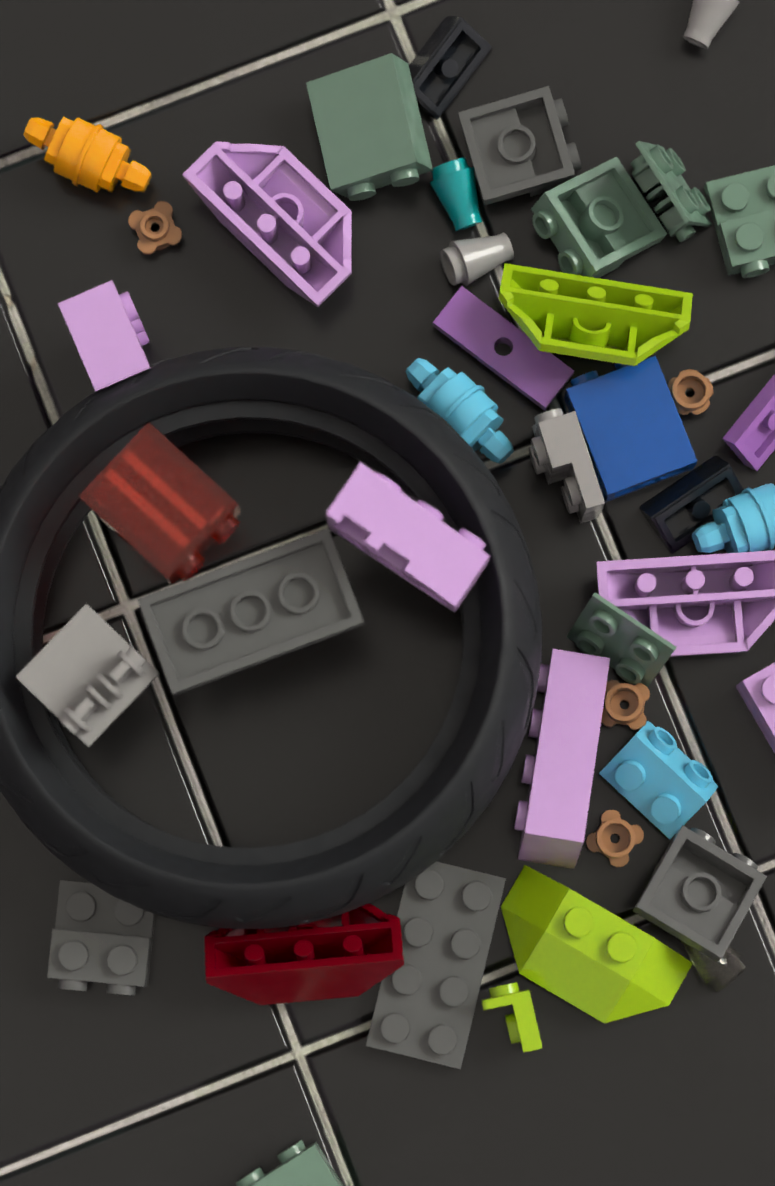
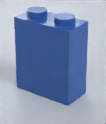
[564,355,698,502]

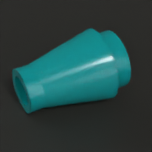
[430,157,482,231]

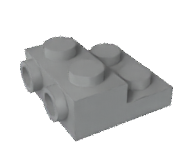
[529,408,605,524]

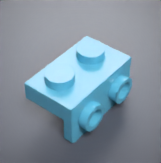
[599,721,718,839]

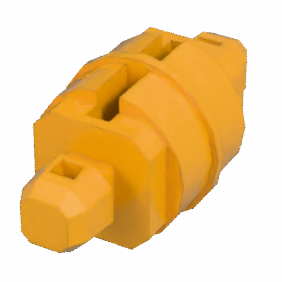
[23,117,152,193]

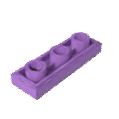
[433,286,575,411]

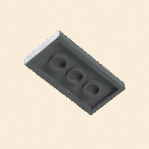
[137,528,365,696]
[366,861,506,1069]

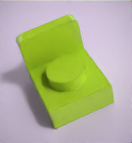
[481,982,543,1053]

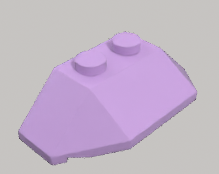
[182,141,352,307]
[596,550,775,657]

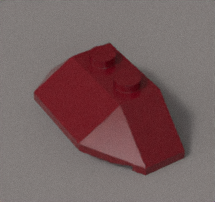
[204,903,404,1005]

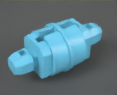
[405,358,514,464]
[692,483,775,553]

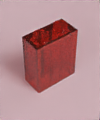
[79,422,241,585]

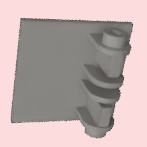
[16,604,160,747]

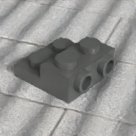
[458,86,582,205]
[633,826,767,962]
[47,880,156,996]

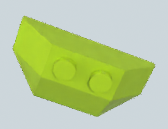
[498,263,693,366]
[501,865,693,1024]

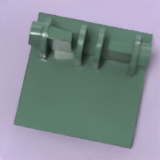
[630,141,713,242]
[566,593,677,687]

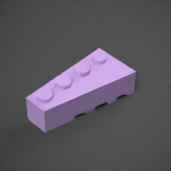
[514,649,610,869]

